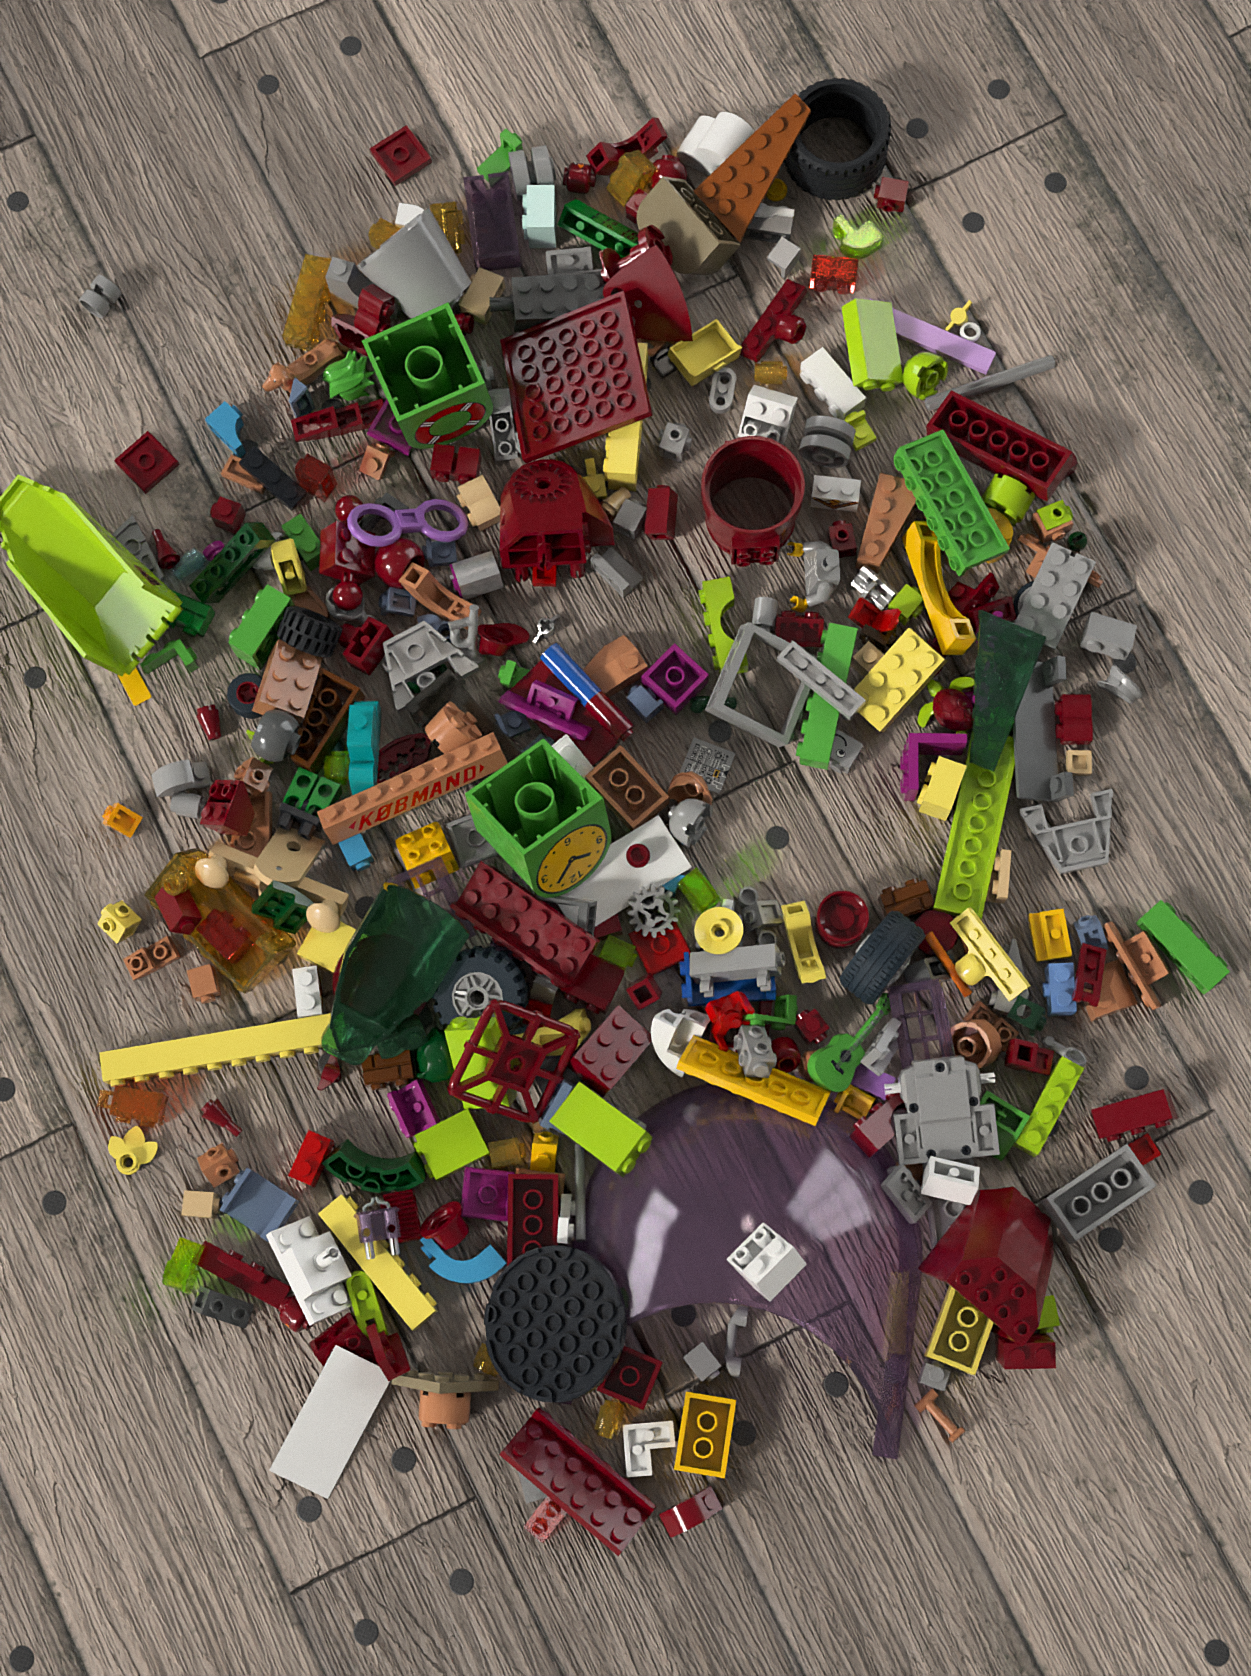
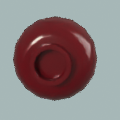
[649,155,687,190]

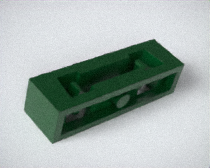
[189,522,276,604]

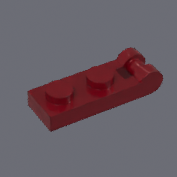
[1072,943,1107,1007]

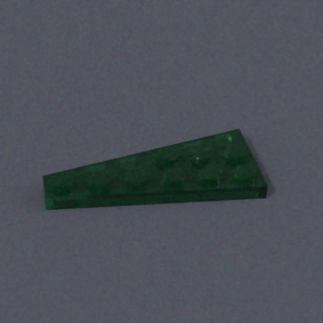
[970,610,1046,772]

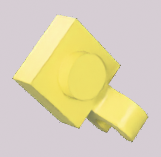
[583,458,607,500]

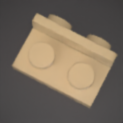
[986,849,1012,904]

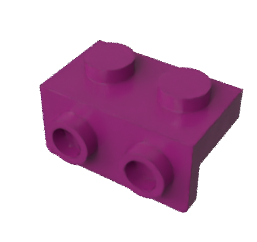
[387,1079,441,1138]

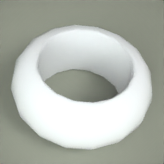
[960,322,981,342]

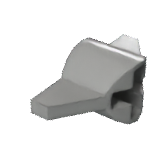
[533,614,560,645]

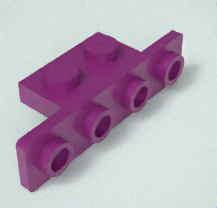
[499,680,592,740]

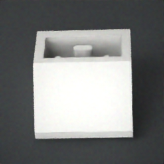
[738,385,798,445]
[727,1222,807,1302]

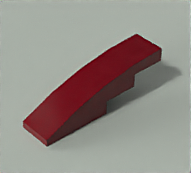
[291,399,385,442]

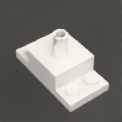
[266,1216,352,1326]

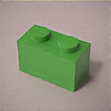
[281,513,320,571]

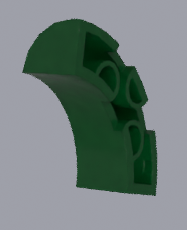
[322,1139,426,1193]

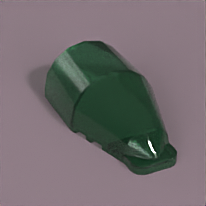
[321,882,470,1065]

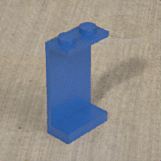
[679,952,776,1007]

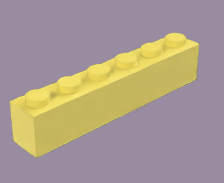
[318,1194,438,1331]

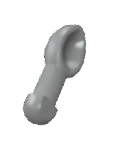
[1042,1036,1087,1067]

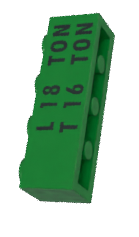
[557,199,639,258]

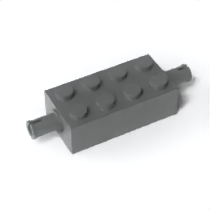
[489,273,618,332]

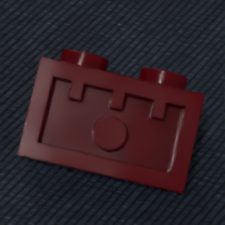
[775,610,824,647]
[366,1323,411,1381]

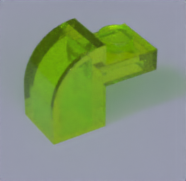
[833,214,884,259]
[678,867,721,914]
[162,1237,205,1294]

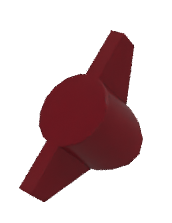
[317,1053,341,1091]

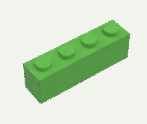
[1135,900,1230,995]

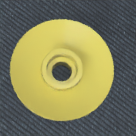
[694,907,743,954]

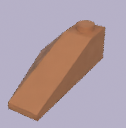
[583,635,648,698]

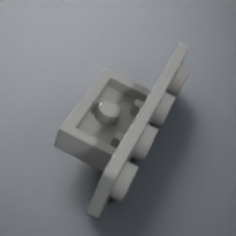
[527,247,602,277]

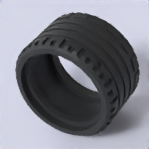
[784,78,891,201]

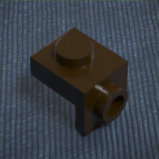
[859,624,898,652]

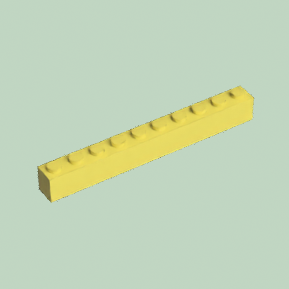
[99,1011,349,1087]

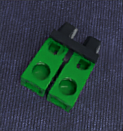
[278,767,343,840]

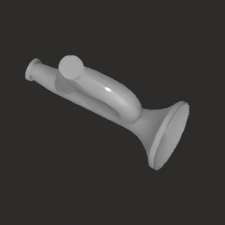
[448,604,485,665]

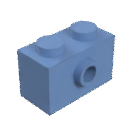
[1042,963,1077,1017]

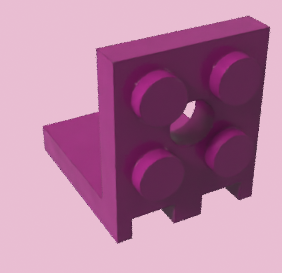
[900,733,967,801]

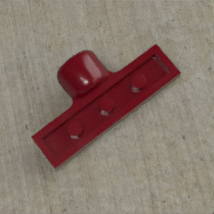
[740,279,808,363]

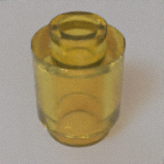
[755,361,787,385]
[594,1399,625,1439]

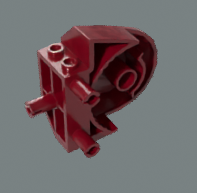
[499,459,615,582]

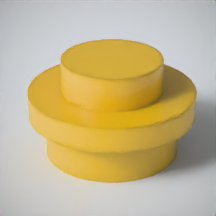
[766,178,787,201]

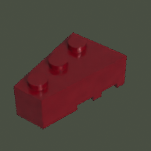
[1091,1089,1178,1142]

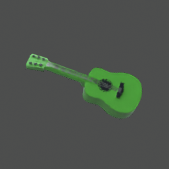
[807,993,896,1092]

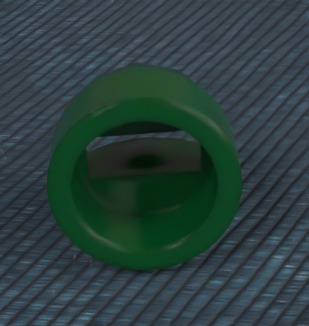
[1067,531,1087,552]

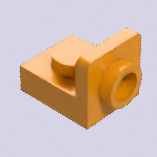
[102,803,143,838]

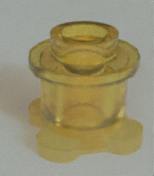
[162,864,195,896]

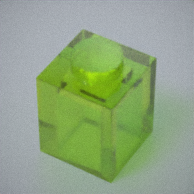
[599,935,638,971]

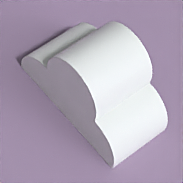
[675,112,754,176]

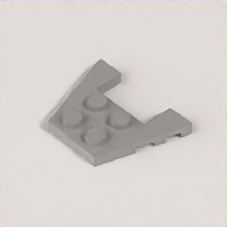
[383,621,479,714]
[1020,789,1113,875]

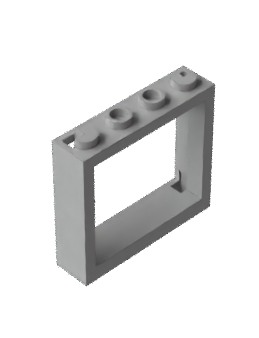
[705,622,817,747]

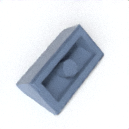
[289,378,315,418]

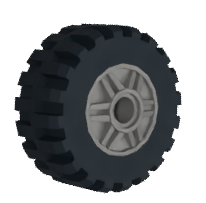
[432,945,530,1031]

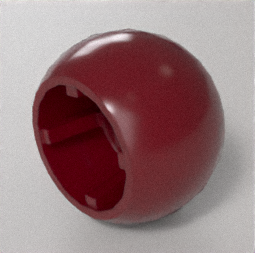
[374,537,425,589]

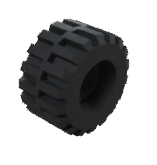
[276,606,342,657]

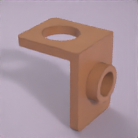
[1030,512,1074,544]

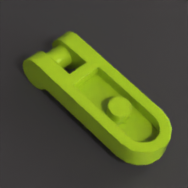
[346,1270,389,1339]

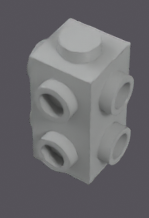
[734,1025,777,1078]

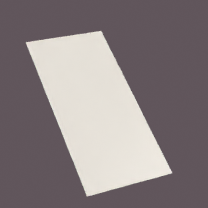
[558,815,692,927]
[269,1345,390,1499]

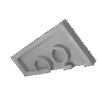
[112,515,165,582]

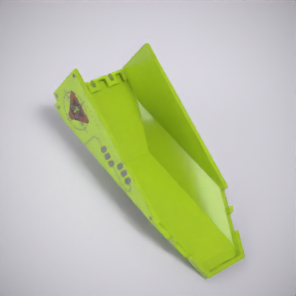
[0,474,183,677]

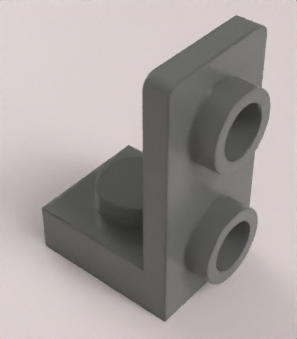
[359,492,409,532]
[191,1286,254,1328]

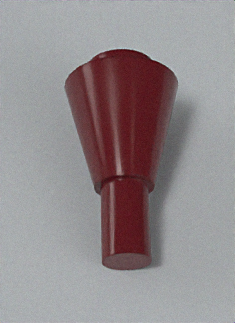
[152,529,180,569]
[201,1098,243,1137]

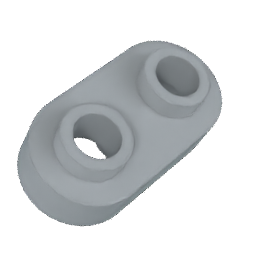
[709,367,736,414]

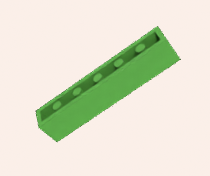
[796,623,858,770]

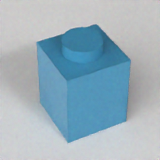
[338,833,374,871]

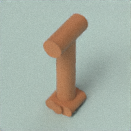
[914,1389,965,1443]

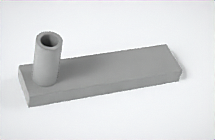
[777,641,866,721]

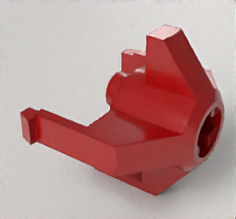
[705,991,754,1052]

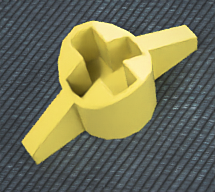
[945,300,972,332]

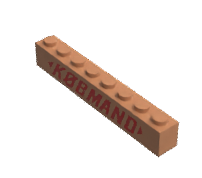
[317,732,508,845]

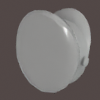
[1097,665,1142,704]

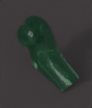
[690,696,737,713]

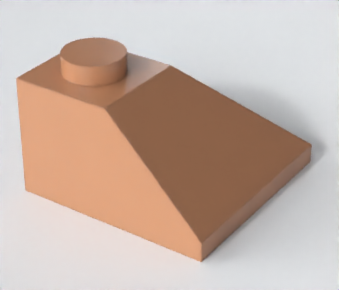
[1074,959,1137,1022]

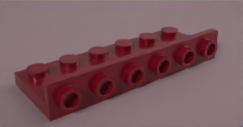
[450,860,600,989]
[499,1407,656,1556]

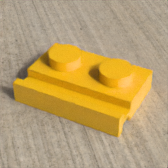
[1027,908,1072,963]

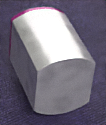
[449,551,503,600]

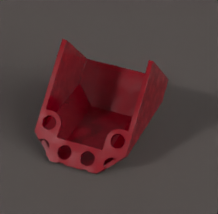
[917,1186,1054,1347]

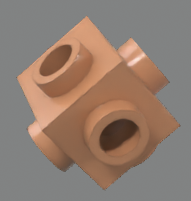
[234,757,273,798]
[197,1142,240,1188]

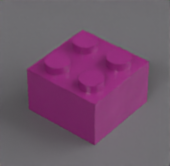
[641,643,709,715]

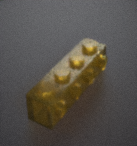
[282,254,332,351]

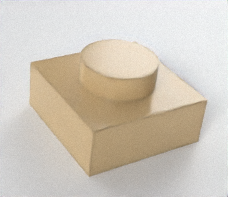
[1066,750,1092,776]

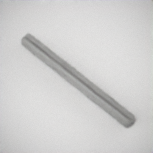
[924,355,1056,411]

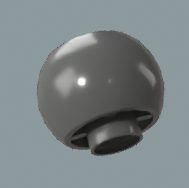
[251,710,302,762]

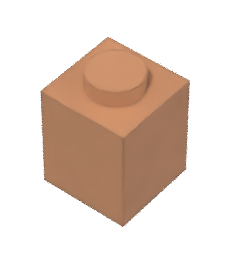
[186,964,221,1004]

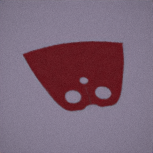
[603,245,693,342]

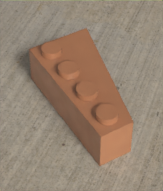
[855,473,916,574]

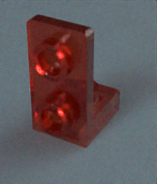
[524,1496,567,1543]

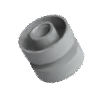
[508,145,556,201]

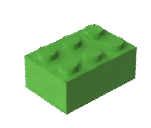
[228,584,295,670]

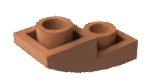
[123,936,181,980]
[962,1001,1019,1052]

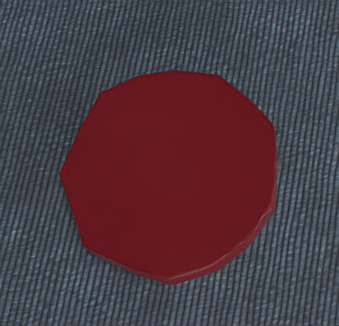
[914,910,959,956]

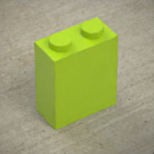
[413,1108,491,1182]

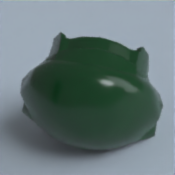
[411,1027,454,1083]

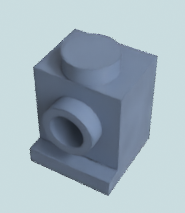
[627,684,664,724]

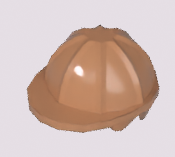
[667,771,712,805]

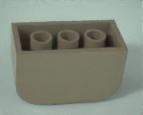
[637,176,741,276]

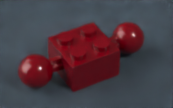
[319,495,375,611]

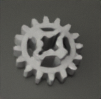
[626,884,680,938]

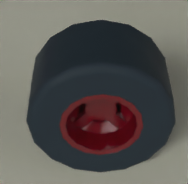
[227,673,263,719]

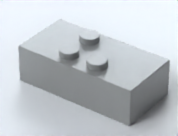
[1040,1144,1156,1244]

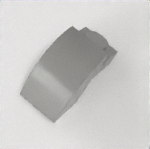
[151,760,212,797]

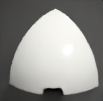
[651,1009,711,1077]

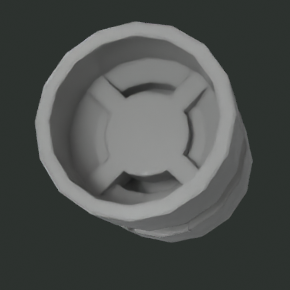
[79,275,122,319]

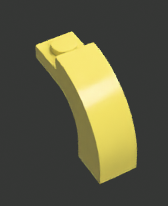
[781,901,826,984]

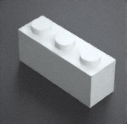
[800,347,866,421]

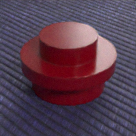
[626,844,650,868]

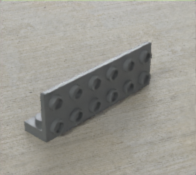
[1009,656,1074,802]

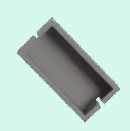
[1013,542,1096,650]

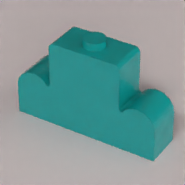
[347,701,382,795]

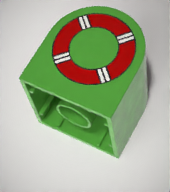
[362,302,493,449]

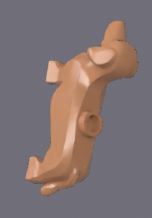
[262,339,349,393]

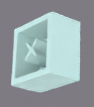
[522,185,557,248]

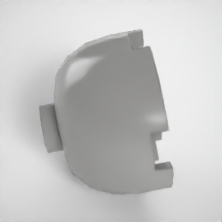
[668,799,713,848]

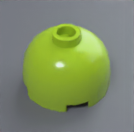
[903,352,948,401]

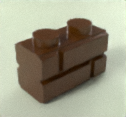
[878,878,934,919]
[361,1048,416,1091]

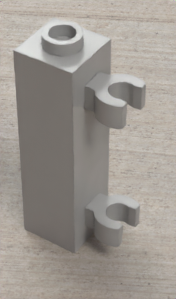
[690,943,785,998]

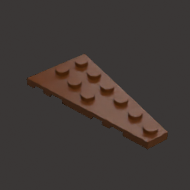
[693,93,811,243]

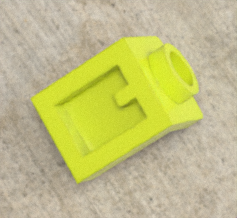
[844,410,877,451]

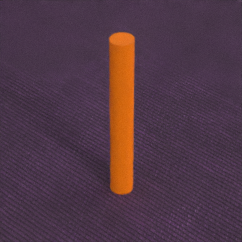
[925,931,972,997]

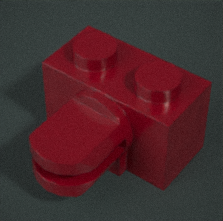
[338,616,394,676]

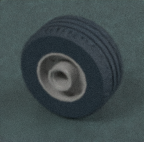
[839,911,926,1004]

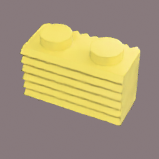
[271,538,307,596]

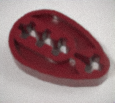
[377,733,432,784]

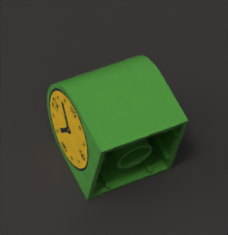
[465,738,611,898]

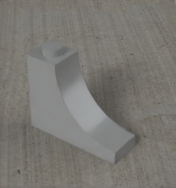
[325,257,401,319]

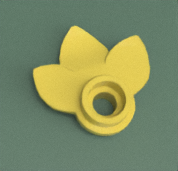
[108,1126,158,1175]

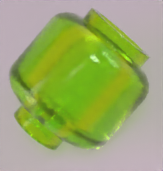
[324,751,350,785]

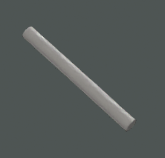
[574,1144,586,1242]

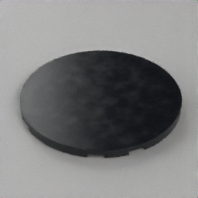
[484,1245,627,1403]

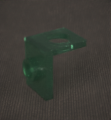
[1008,996,1047,1037]

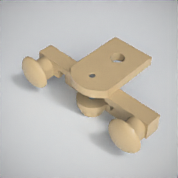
[195,827,349,933]

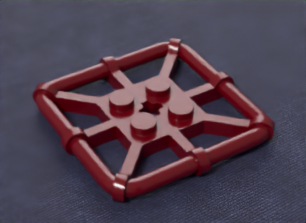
[447,999,581,1124]

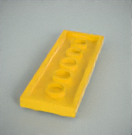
[676,1035,831,1126]

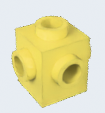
[98,900,142,944]

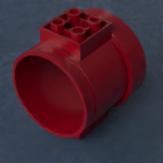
[701,436,805,567]

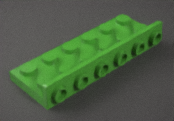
[894,430,1010,577]

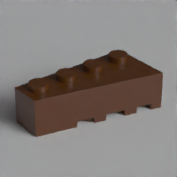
[290,667,366,775]

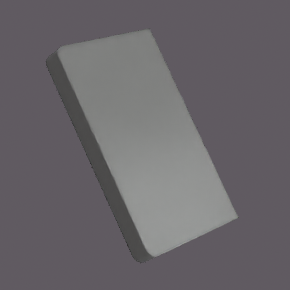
[590,547,643,598]

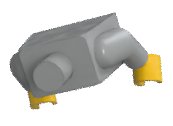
[787,541,840,613]

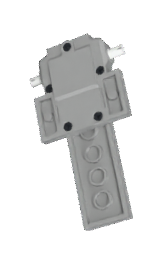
[884,1055,1000,1249]

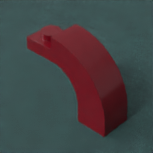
[586,117,668,176]

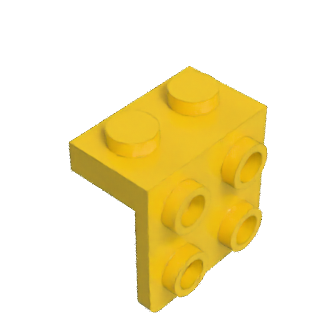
[395,822,460,889]

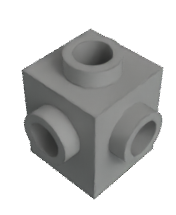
[657,422,693,462]

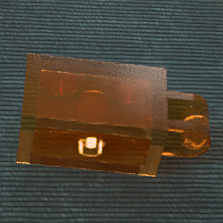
[96,1085,168,1128]

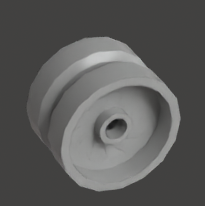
[799,415,856,468]

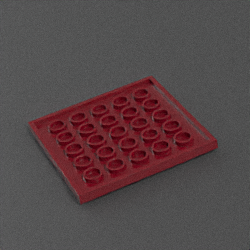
[500,290,653,463]

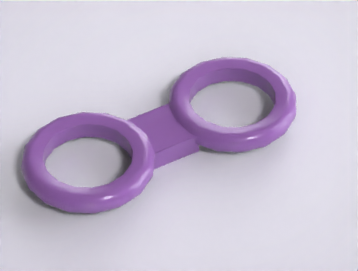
[347,499,469,547]

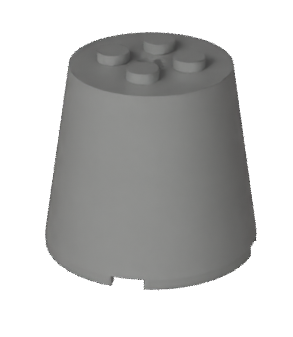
[357,207,472,319]

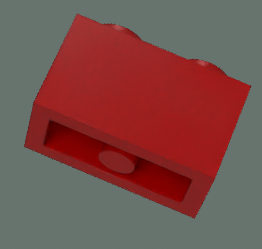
[288,1130,335,1188]

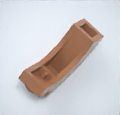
[399,562,482,630]

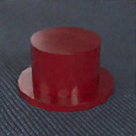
[420,1201,469,1250]

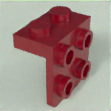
[560,955,625,1014]

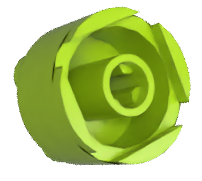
[981,474,1036,526]

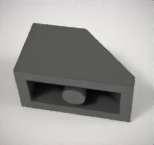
[903,954,956,992]

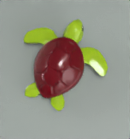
[918,677,985,734]

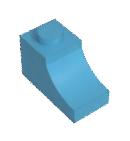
[205,401,246,458]

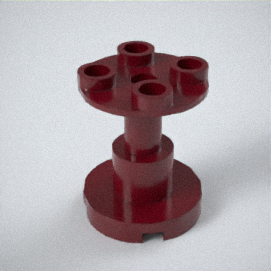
[599,225,673,292]

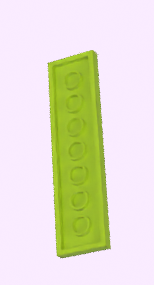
[933,729,1015,920]

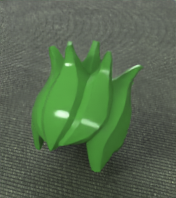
[322,350,375,401]

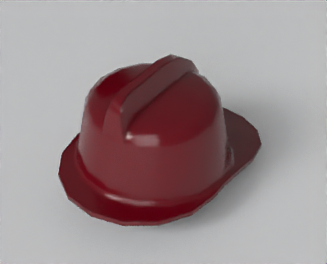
[478,623,529,656]

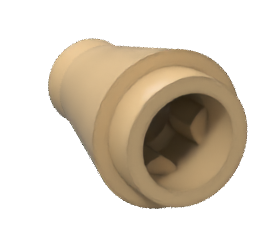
[600,487,631,521]

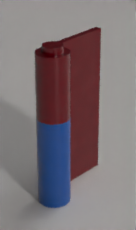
[509,643,634,766]

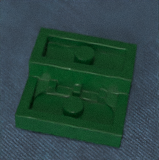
[251,880,315,934]

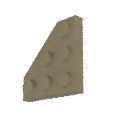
[392,1369,499,1394]

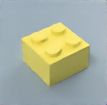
[917,756,967,821]

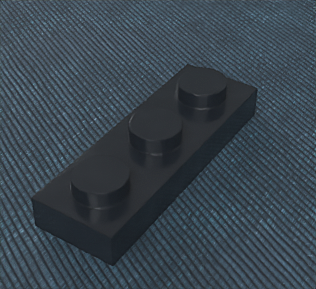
[239,446,307,511]

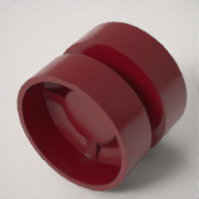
[815,891,869,949]

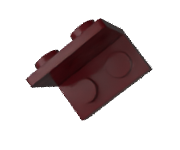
[309,1312,377,1366]

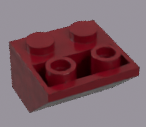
[200,780,255,836]

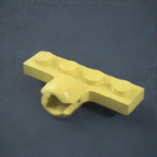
[950,907,1031,1002]

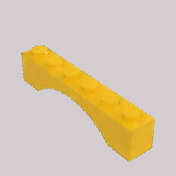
[902,521,976,655]

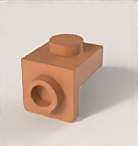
[359,442,395,480]

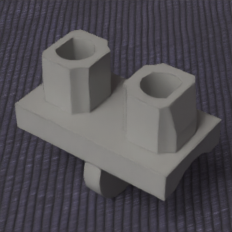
[850,565,897,611]

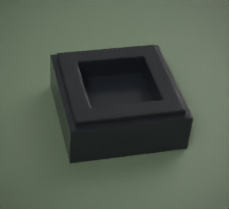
[650,346,678,379]

